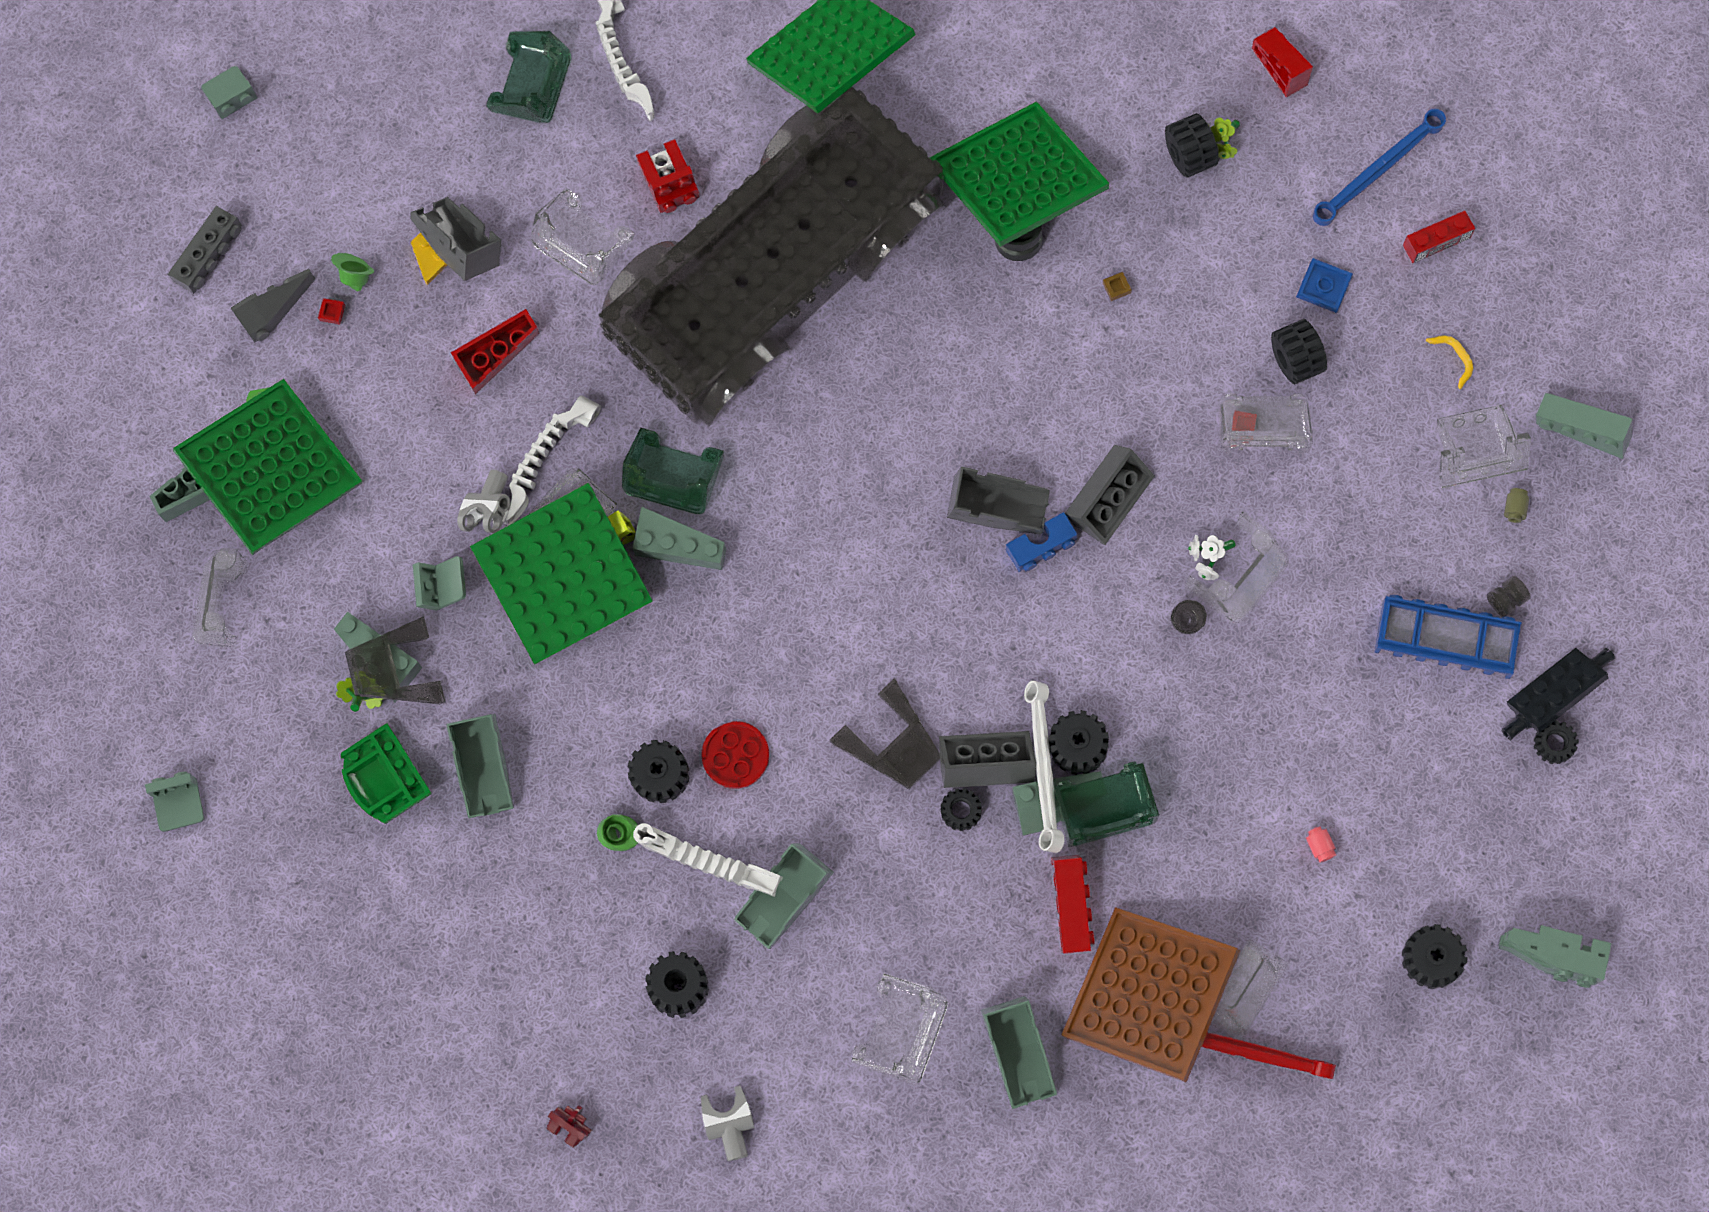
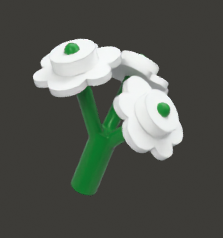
[1188,535,1236,580]

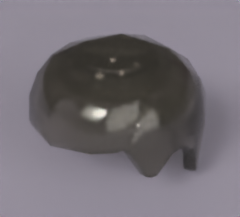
[1170,600,1207,635]

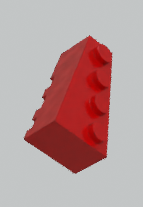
[450,309,539,395]
[1051,855,1095,954]

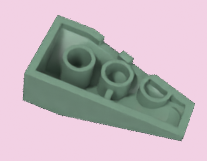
[1012,771,1106,836]

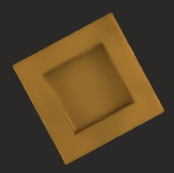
[1102,272,1132,301]

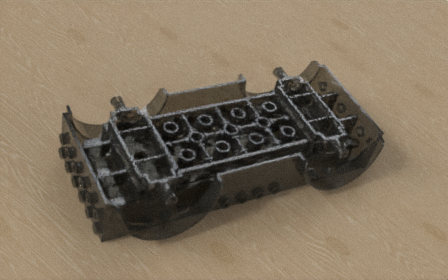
[598,87,947,426]

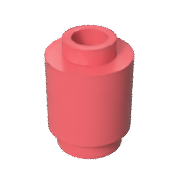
[1306,826,1336,863]

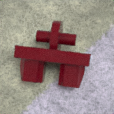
[546,1105,592,1148]

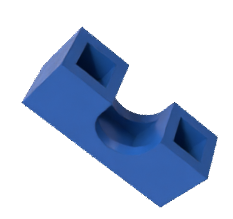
[1005,512,1077,572]

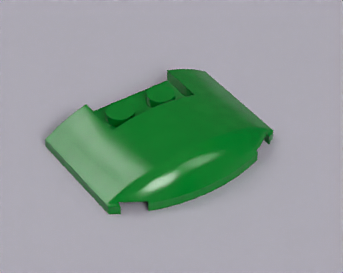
[341,723,432,824]

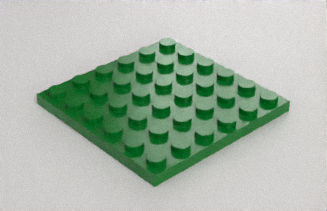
[746,0,916,113]
[929,101,1109,247]
[173,379,362,555]
[470,483,653,665]

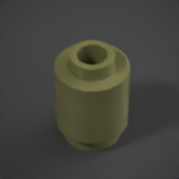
[1504,488,1530,523]

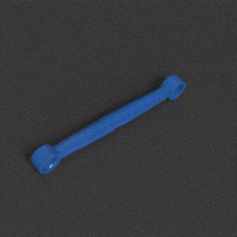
[1313,109,1446,226]

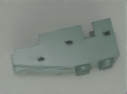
[446,714,514,818]
[734,843,834,949]
[1498,925,1612,988]
[981,996,1057,1109]

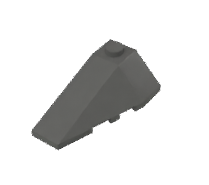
[231,269,315,343]

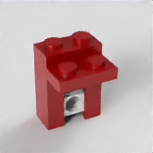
[636,139,700,214]

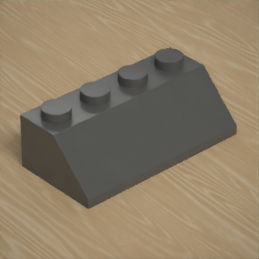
[1065,445,1155,545]
[939,731,1036,788]

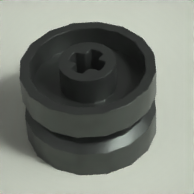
[995,225,1042,261]

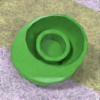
[597,814,638,851]

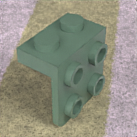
[201,66,258,119]
[413,556,466,611]
[145,772,204,832]

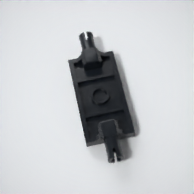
[1501,648,1615,741]

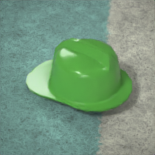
[331,253,374,291]

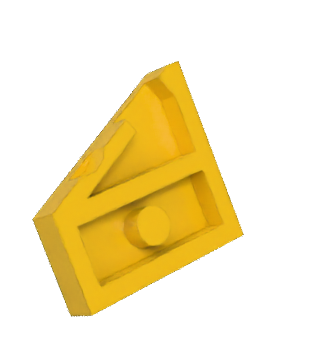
[411,232,448,285]

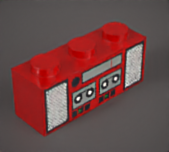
[1403,210,1475,263]

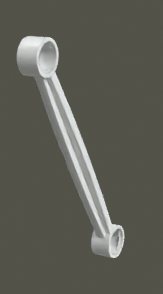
[1024,681,1064,853]

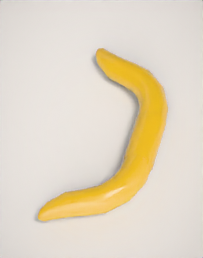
[1425,335,1473,389]

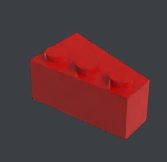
[1252,27,1313,98]

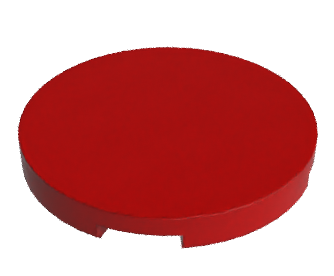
[701,721,770,789]

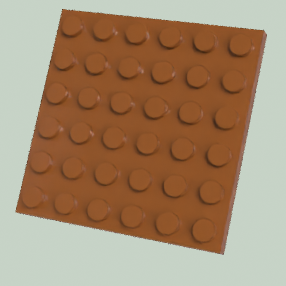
[1061,907,1240,1083]

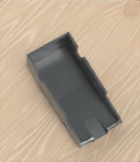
[410,197,501,281]
[947,466,1050,534]

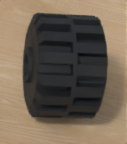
[1165,113,1219,178]
[1271,319,1327,385]
[1049,710,1109,775]
[627,740,690,803]
[1402,924,1468,989]
[645,951,709,1018]

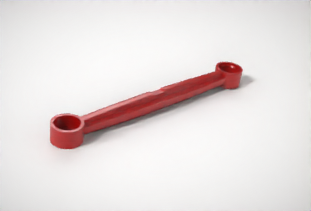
[1201,1032,1336,1079]

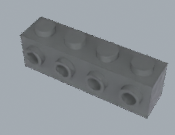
[168,206,242,294]

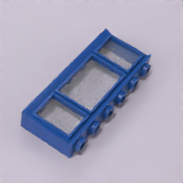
[1374,595,1522,679]

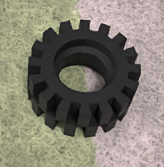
[1533,720,1579,764]
[941,788,982,831]

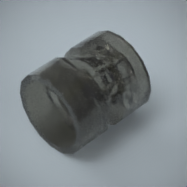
[1486,576,1531,617]

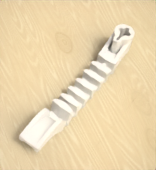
[595,0,654,121]
[504,395,601,526]
[633,823,783,897]

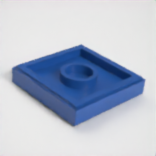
[1296,258,1353,313]

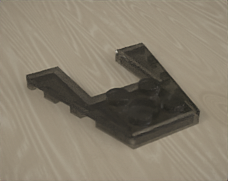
[345,616,446,705]
[829,678,940,790]

